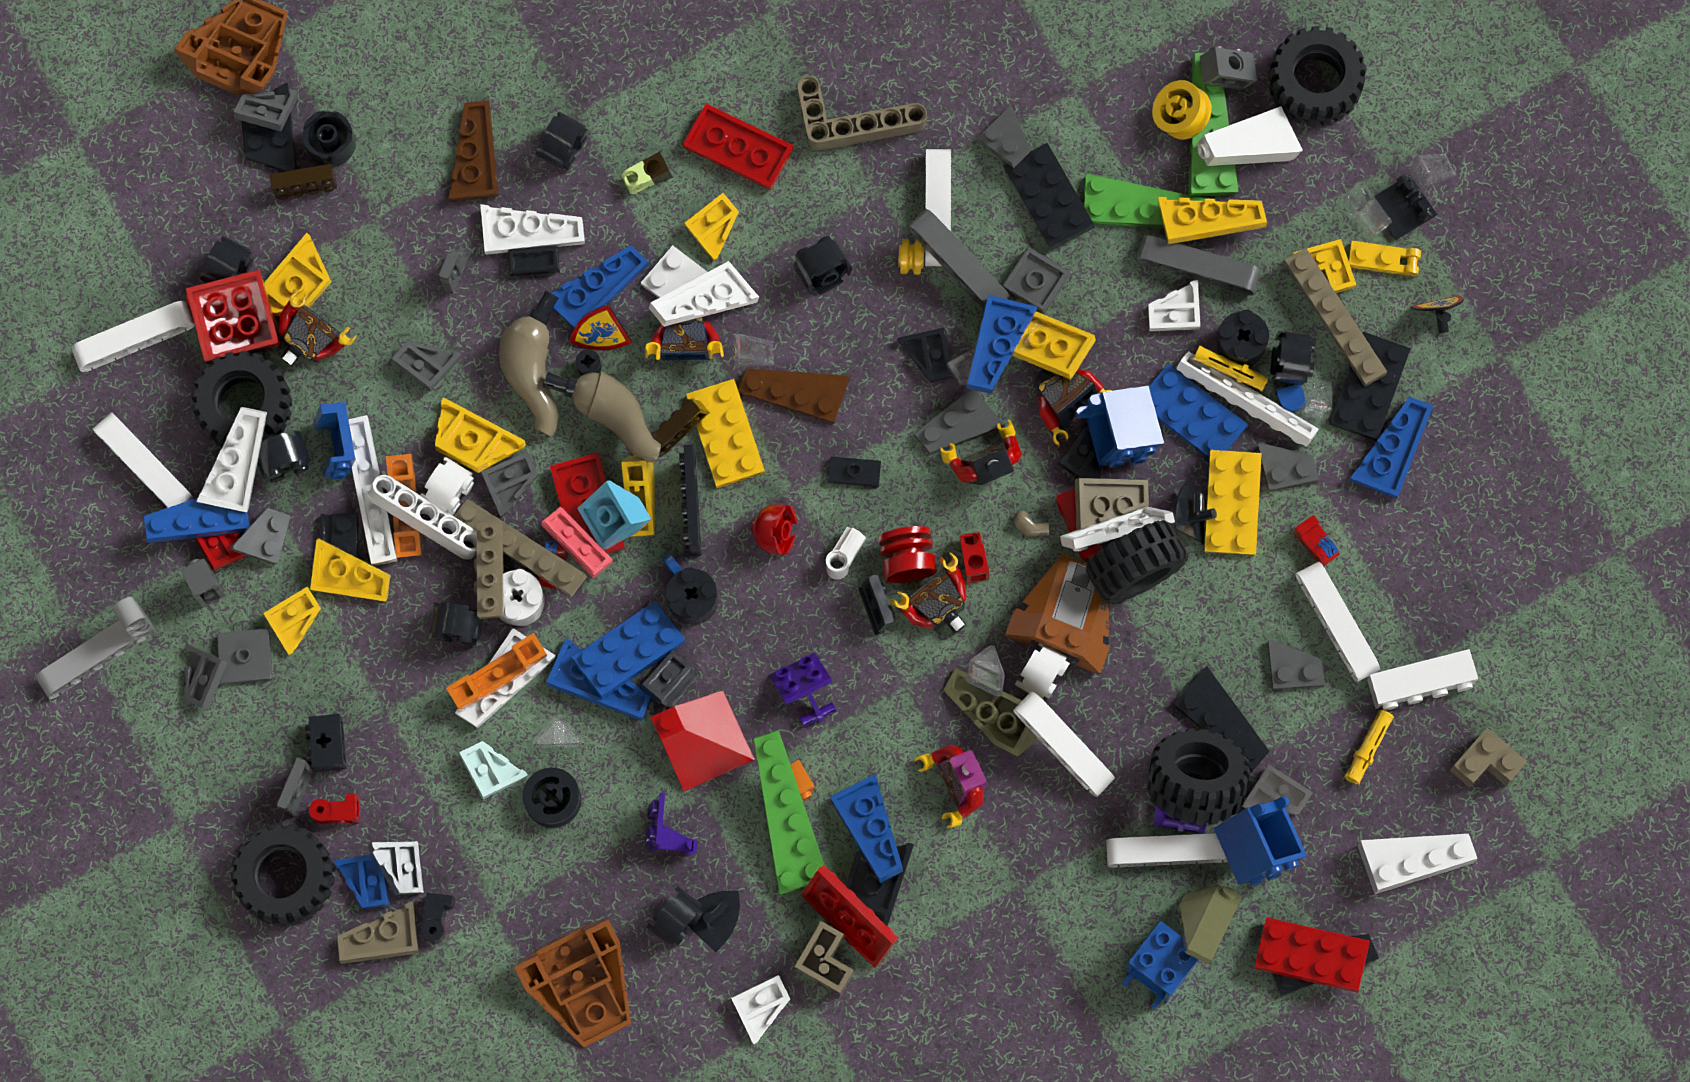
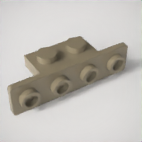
[474,521,504,619]

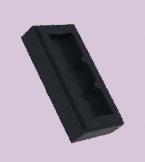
[508,246,560,276]
[828,456,881,487]

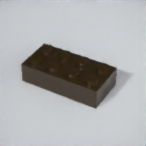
[269,164,337,200]
[651,399,710,455]

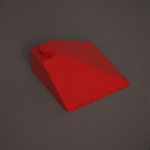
[186,270,282,362]
[651,691,755,792]

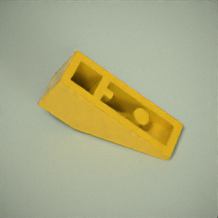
[621,455,655,537]

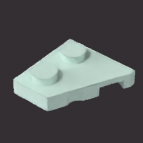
[459,741,528,799]

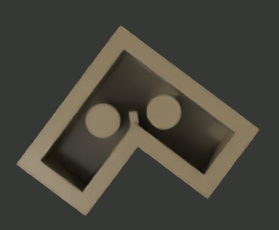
[1450,728,1527,788]
[795,921,854,996]

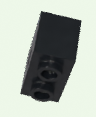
[305,713,347,772]

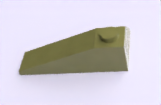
[944,668,1038,757]
[1177,885,1242,965]

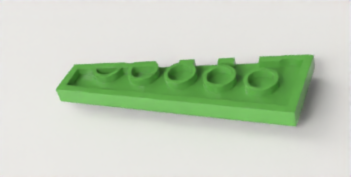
[1188,53,1239,197]
[1084,174,1219,228]
[754,730,824,895]

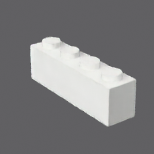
[1367,649,1478,711]

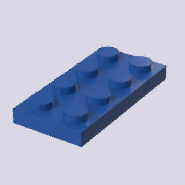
[1149,364,1248,459]
[572,601,685,699]

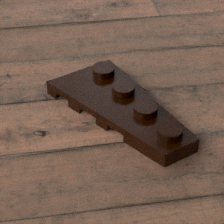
[449,100,499,202]
[738,368,850,424]

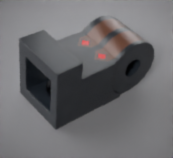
[421,892,455,944]

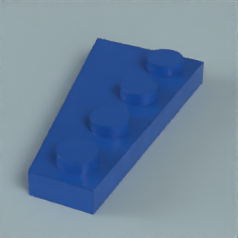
[552,245,649,329]
[966,295,1037,394]
[1349,397,1433,499]
[144,498,249,543]
[546,638,652,721]
[830,774,903,883]

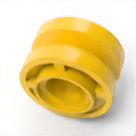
[898,239,924,275]

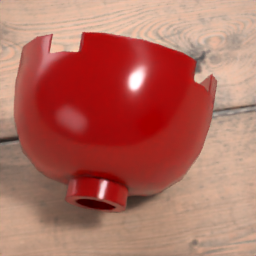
[751,504,797,555]

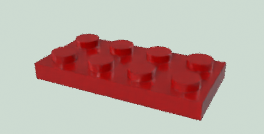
[683,103,794,190]
[550,452,625,563]
[801,865,898,968]
[1255,917,1370,993]

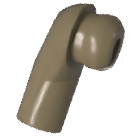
[1014,511,1049,537]

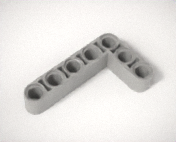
[35,597,156,699]

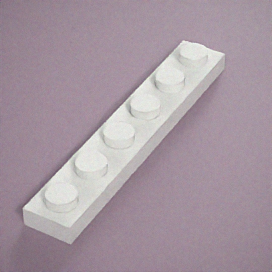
[1176,351,1319,447]
[349,415,398,566]

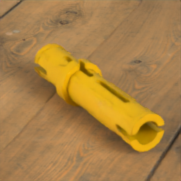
[1193,345,1269,391]
[1344,710,1394,785]

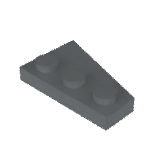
[914,389,1005,455]

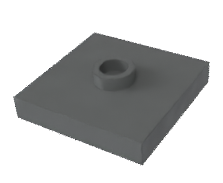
[1002,247,1071,315]
[217,629,273,685]
[276,758,313,818]

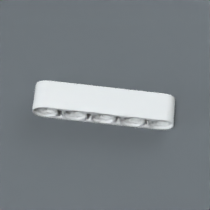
[925,149,951,266]
[71,301,195,372]
[93,412,194,508]
[369,475,477,559]
[1296,562,1380,682]
[1013,691,1115,797]
[1106,833,1228,868]

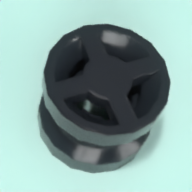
[575,349,602,376]

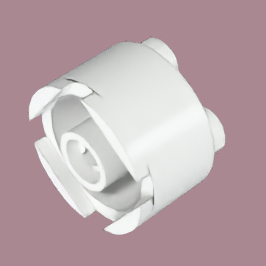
[420,457,474,516]
[499,569,545,626]
[1015,643,1070,699]

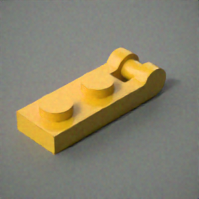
[1348,241,1421,277]

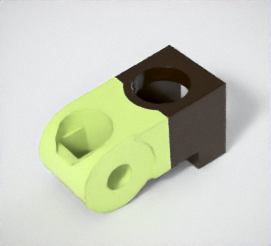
[621,151,673,194]

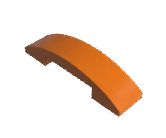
[386,454,422,558]
[446,633,547,710]

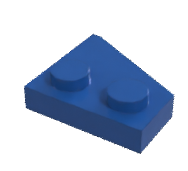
[334,854,390,909]

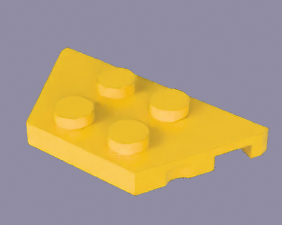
[264,233,331,316]
[435,398,526,473]

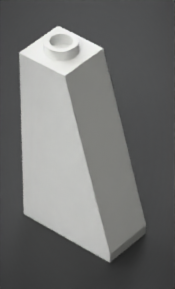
[1197,107,1302,166]

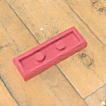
[541,506,613,578]

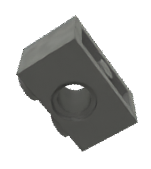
[1200,46,1257,90]
[181,558,225,608]

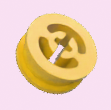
[1152,80,1211,140]

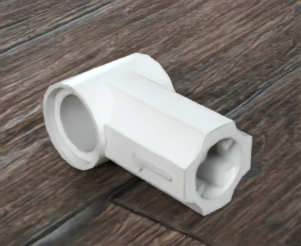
[826,527,866,579]

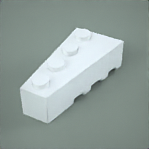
[1357,834,1477,894]

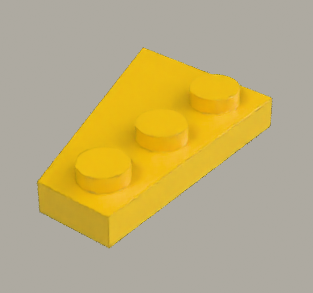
[310,538,390,601]

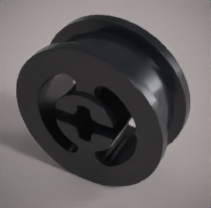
[522,767,582,828]

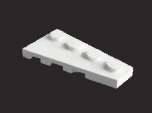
[481,205,585,255]
[649,261,759,326]
[196,407,267,512]
[1060,506,1175,551]
[455,629,556,729]

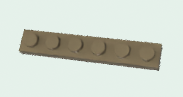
[1284,248,1387,387]
[454,499,587,597]

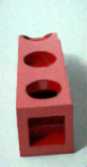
[1055,488,1101,562]

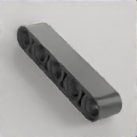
[908,209,1009,309]
[1136,235,1261,296]

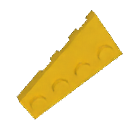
[1158,197,1267,244]

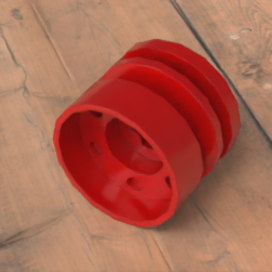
[878,526,937,583]

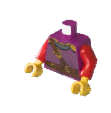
[914,745,987,828]

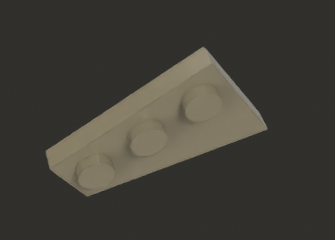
[1075,478,1149,530]
[338,901,419,964]

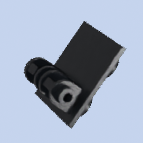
[1368,174,1438,240]

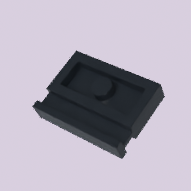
[320,513,359,558]
[858,574,895,636]
[640,650,701,710]

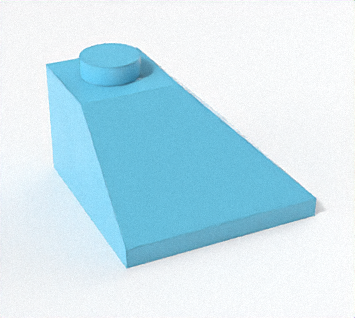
[577,481,651,550]

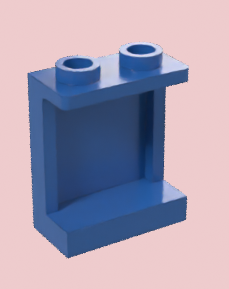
[313,402,356,480]

